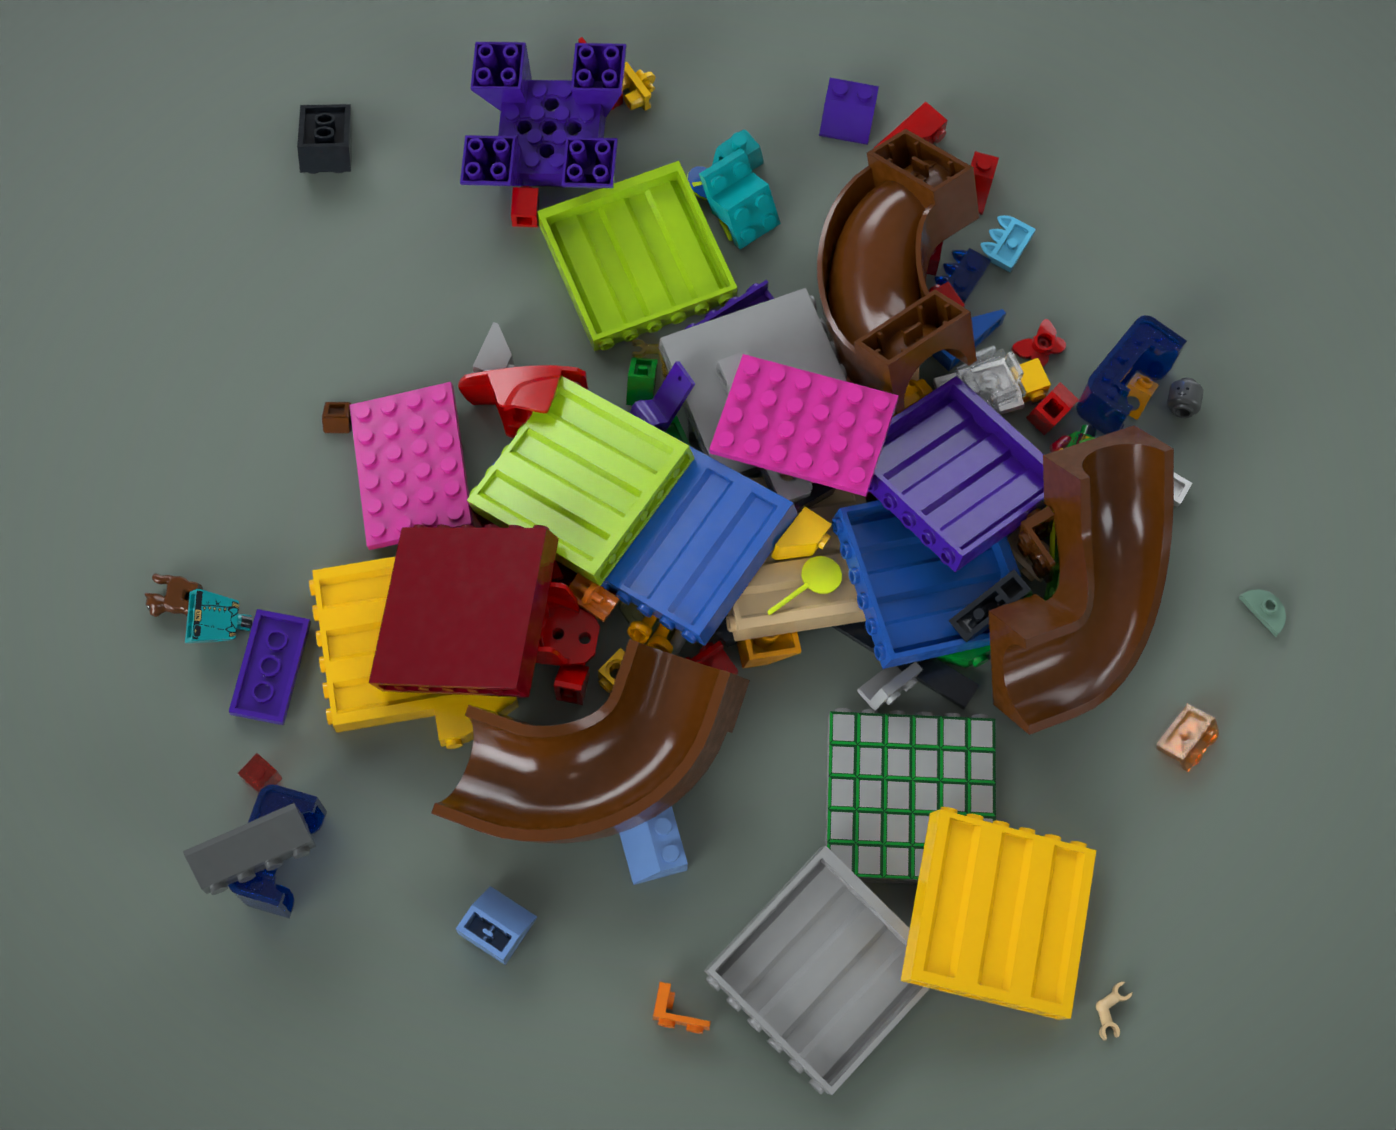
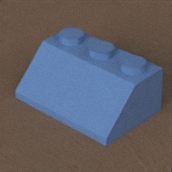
[619,806,688,885]

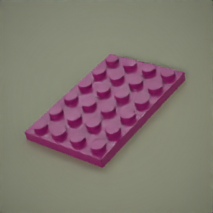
[709,354,898,497]
[350,382,474,550]

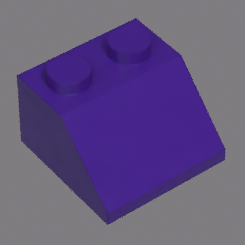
[819,77,879,145]

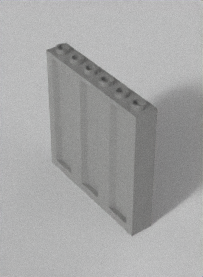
[704,846,930,1095]

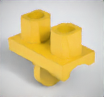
[623,62,656,111]

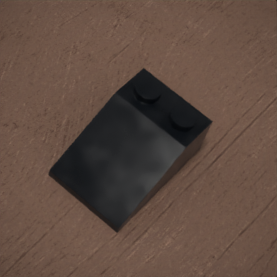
[297,104,352,174]

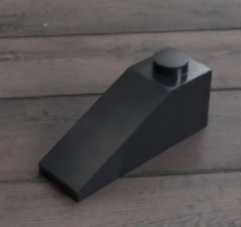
[948,570,1033,642]

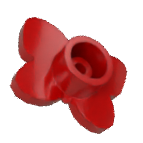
[1011,319,1066,368]

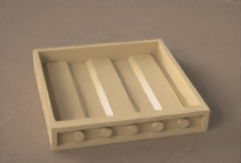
[726,474,867,641]

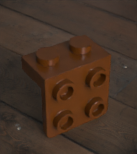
[1017,506,1056,583]

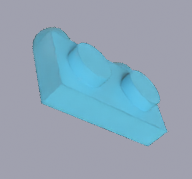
[980,215,1036,272]

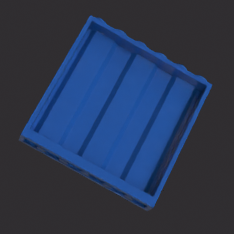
[574,431,798,646]
[832,500,1021,669]

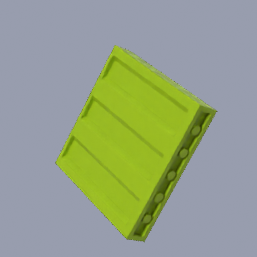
[537,161,738,352]
[467,376,694,586]

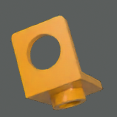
[1116,373,1159,420]

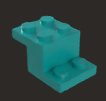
[699,148,781,249]

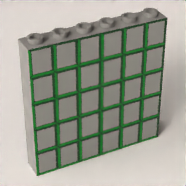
[825,708,996,885]

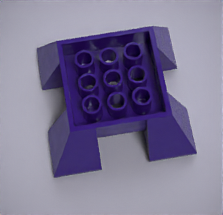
[460,42,627,188]

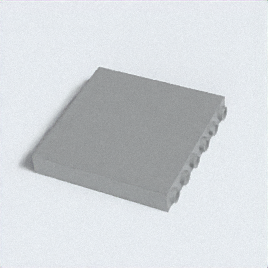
[658,288,847,477]

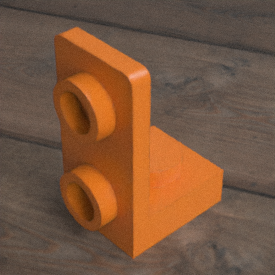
[653,982,711,1034]

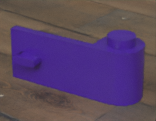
[630,361,695,432]

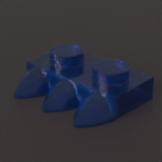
[934,248,991,303]

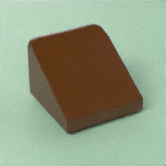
[322,402,351,433]

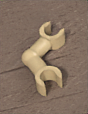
[1096,982,1133,1040]

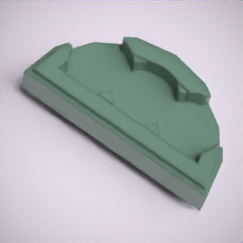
[1238,589,1286,637]

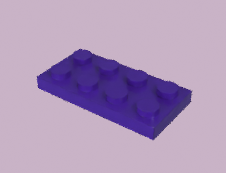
[229,609,311,725]

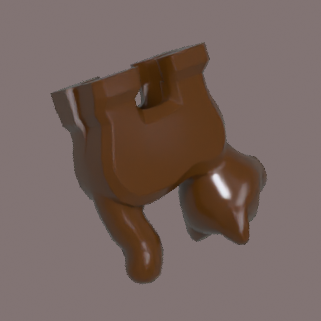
[145,573,203,617]

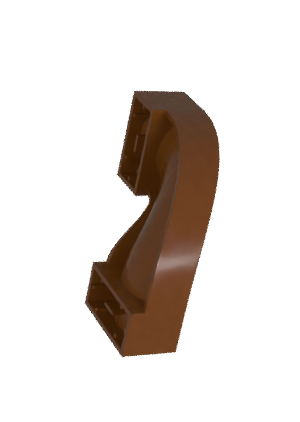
[817,129,979,414]
[989,425,1174,735]
[431,639,750,844]

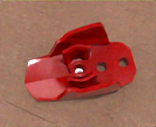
[458,365,589,439]
[536,582,600,666]

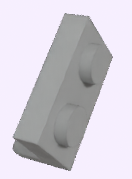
[857,662,923,711]

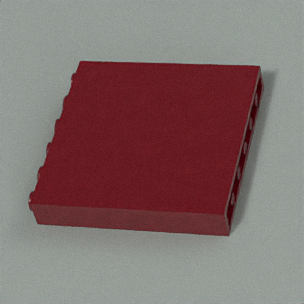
[369,524,559,697]

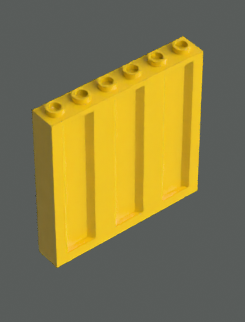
[309,556,499,733]
[901,807,1097,1020]

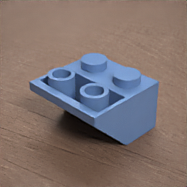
[456,886,537,965]

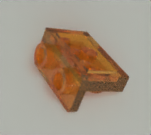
[1156,704,1219,772]

